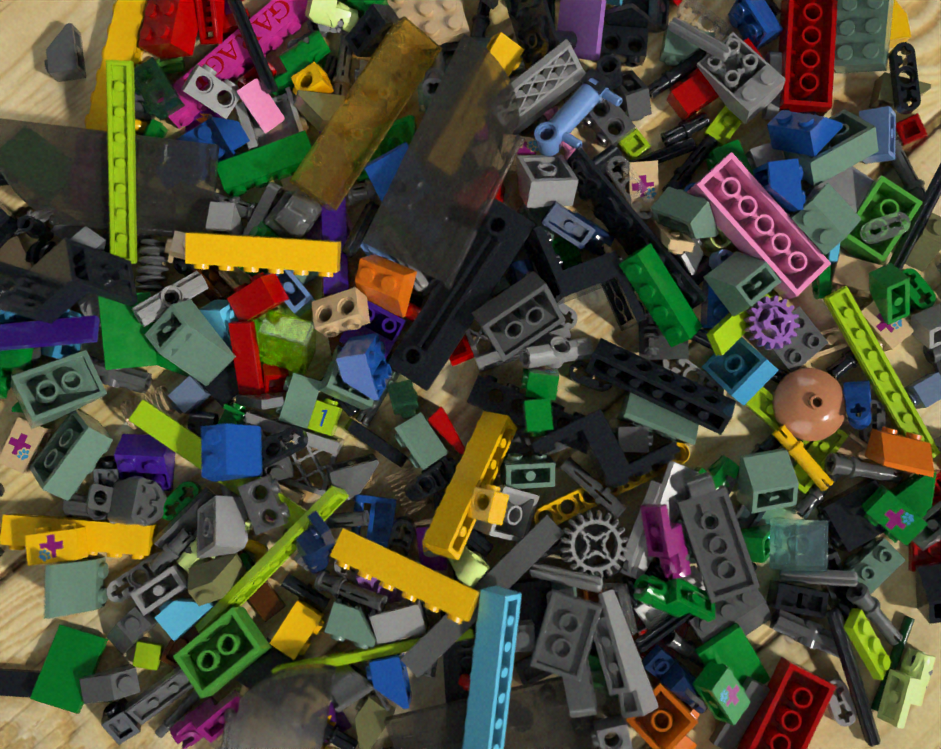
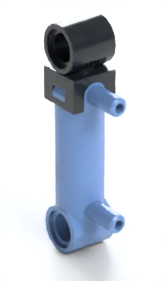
[534,55,623,156]

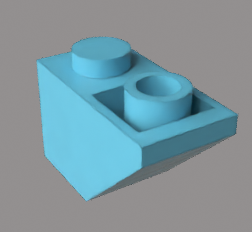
[199,300,239,351]

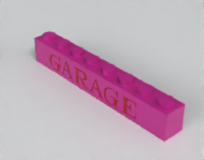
[154,0,308,129]

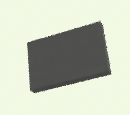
[530,589,603,682]

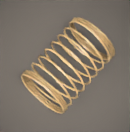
[121,385,175,429]
[385,464,432,516]

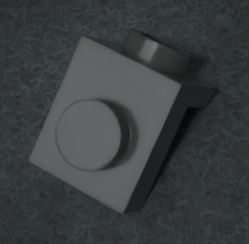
[262,441,295,481]

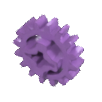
[744,296,800,350]

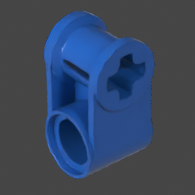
[843,380,872,430]

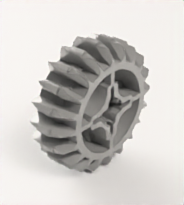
[560,510,629,578]

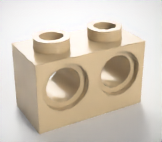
[312,287,370,337]

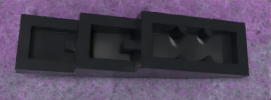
[799,524,857,623]

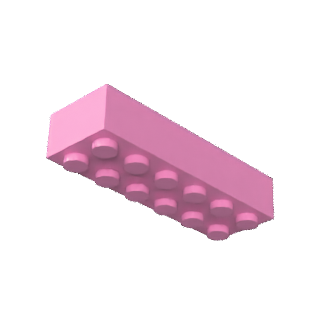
[687,152,831,300]

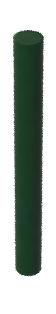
[871,616,915,712]

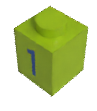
[307,398,343,436]

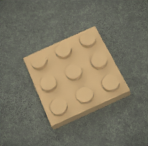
[387,0,471,55]

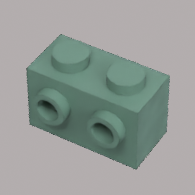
[275,372,322,429]
[501,452,555,489]
[843,537,906,595]

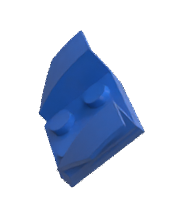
[156,117,250,191]

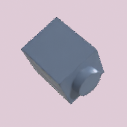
[904,372,941,409]
[168,376,212,414]

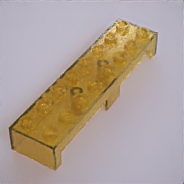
[289,16,443,211]

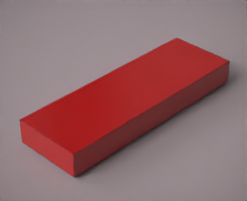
[228,321,265,395]

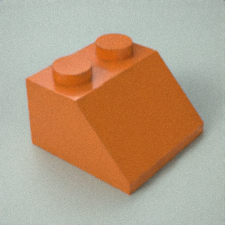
[355,254,417,318]
[865,426,935,477]
[626,683,699,749]

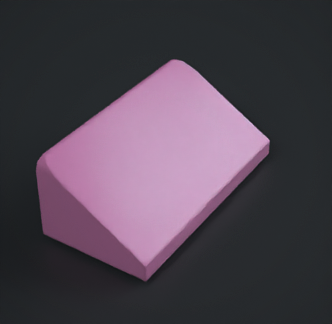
[237,78,285,133]

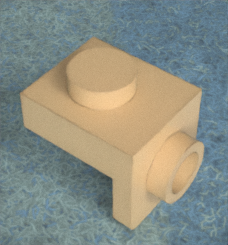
[164,230,185,263]

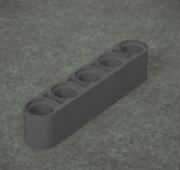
[547,588,598,718]

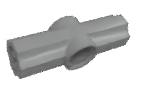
[132,271,208,327]
[520,336,593,369]

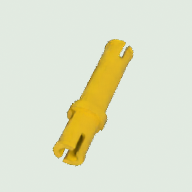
[772,424,834,492]

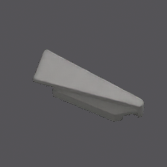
[621,461,700,579]
[593,589,658,718]

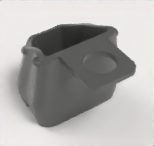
[264,191,323,239]
[86,476,167,526]
[323,663,391,713]

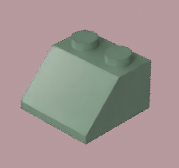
[789,183,861,255]

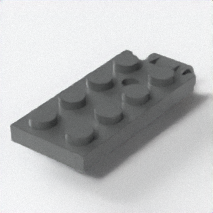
[675,472,760,603]

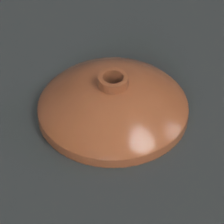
[772,368,846,441]

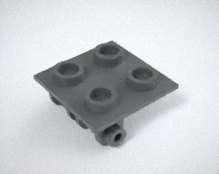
[764,306,828,373]
[639,309,689,360]

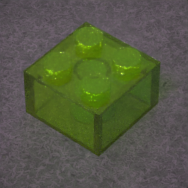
[258,309,316,374]

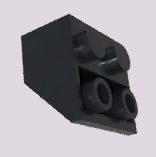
[915,562,941,624]

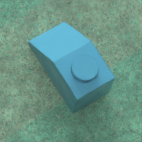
[155,598,218,641]

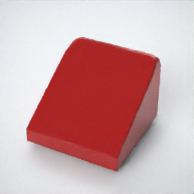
[896,113,928,146]
[262,362,289,393]

